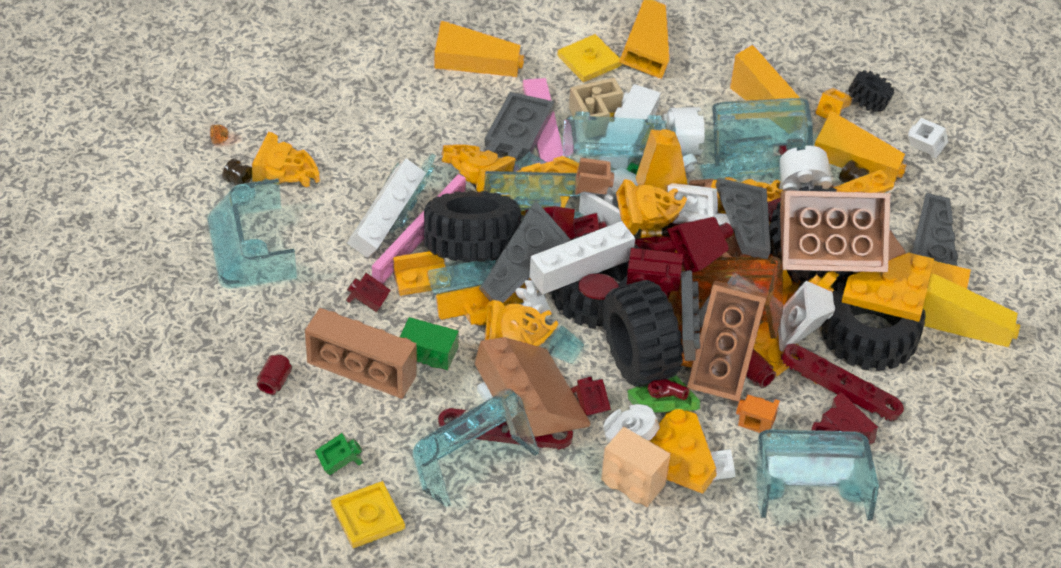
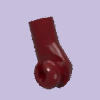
[648,379,690,400]

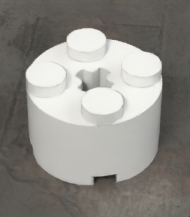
[662,107,704,156]
[779,146,832,191]

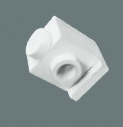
[908,118,948,159]

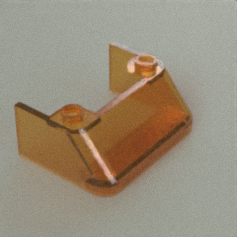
[668,256,783,339]

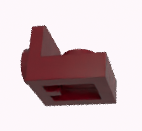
[571,213,607,239]
[345,272,391,312]
[570,377,611,416]

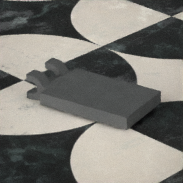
[484,92,555,171]

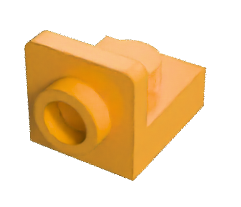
[816,88,853,119]

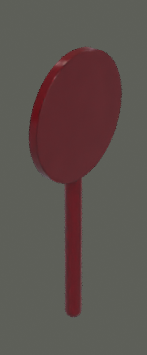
[579,274,668,300]

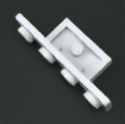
[668,183,731,225]

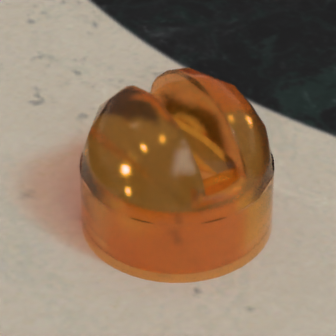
[210,124,229,144]

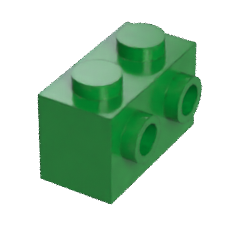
[400,317,459,371]

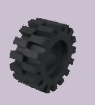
[848,70,895,112]

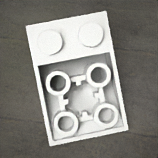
[579,167,638,227]

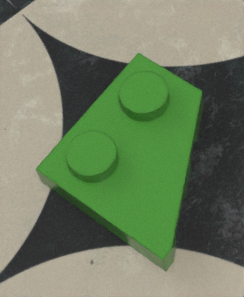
[627,375,700,413]

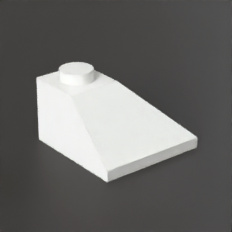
[777,281,835,351]

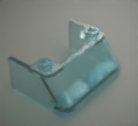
[712,98,813,167]
[563,111,668,158]
[207,179,297,289]
[413,388,540,507]
[756,430,879,521]

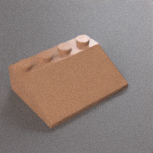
[780,191,890,272]
[475,337,591,440]

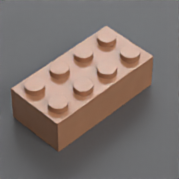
[687,281,767,402]
[305,308,417,399]

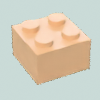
[601,426,670,507]

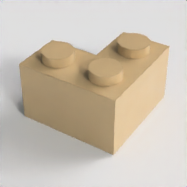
[569,77,623,140]

